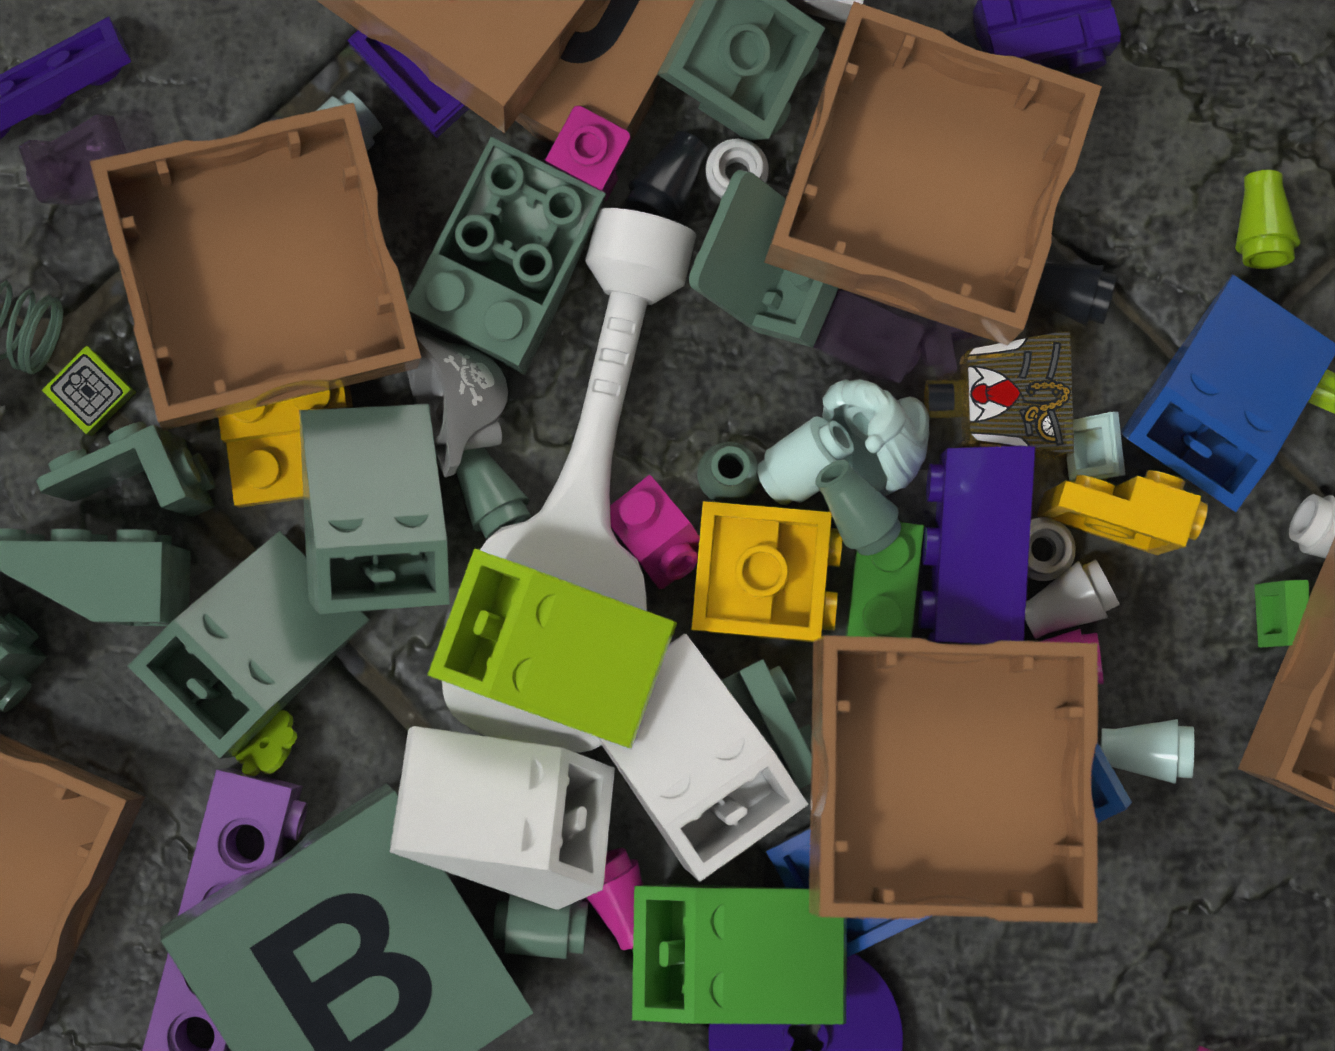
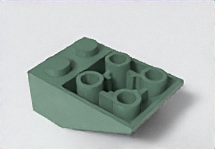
[407,137,606,375]
[299,403,450,614]
[0,528,191,626]
[128,531,370,759]

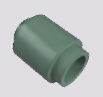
[493,894,588,959]

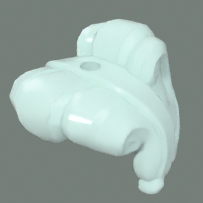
[822,379,929,496]

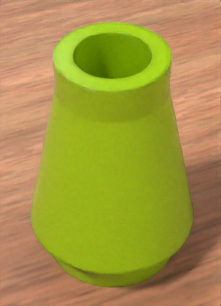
[1235,170,1300,269]

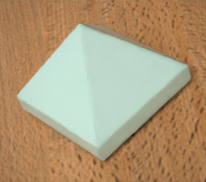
[1063,412,1125,482]

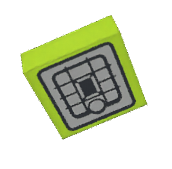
[42,345,136,437]

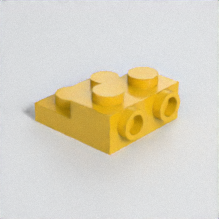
[218,385,353,508]
[1037,470,1208,555]
[691,501,842,642]

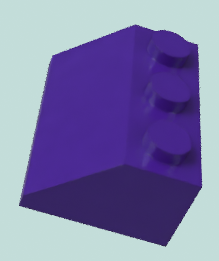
[918,446,1035,645]

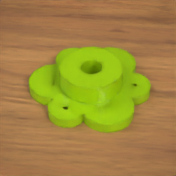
[235,710,297,776]

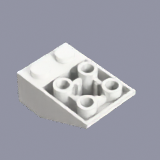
[597,634,809,882]
[390,726,615,910]

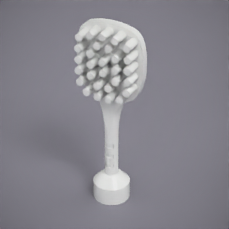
[442,208,696,753]

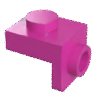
[545,106,631,201]
[610,475,700,589]

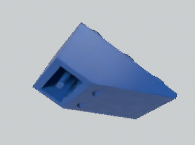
[1121,274,1335,512]

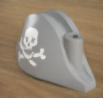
[407,323,508,477]

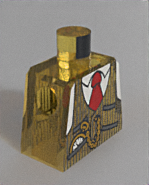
[925,331,1074,460]

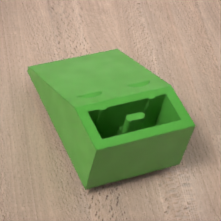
[632,884,847,1024]

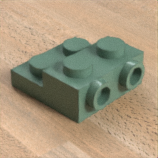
[657,0,825,140]

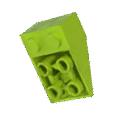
[428,548,677,749]

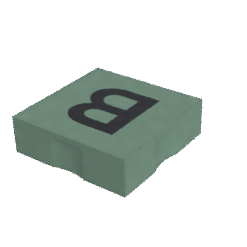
[160,783,533,1051]

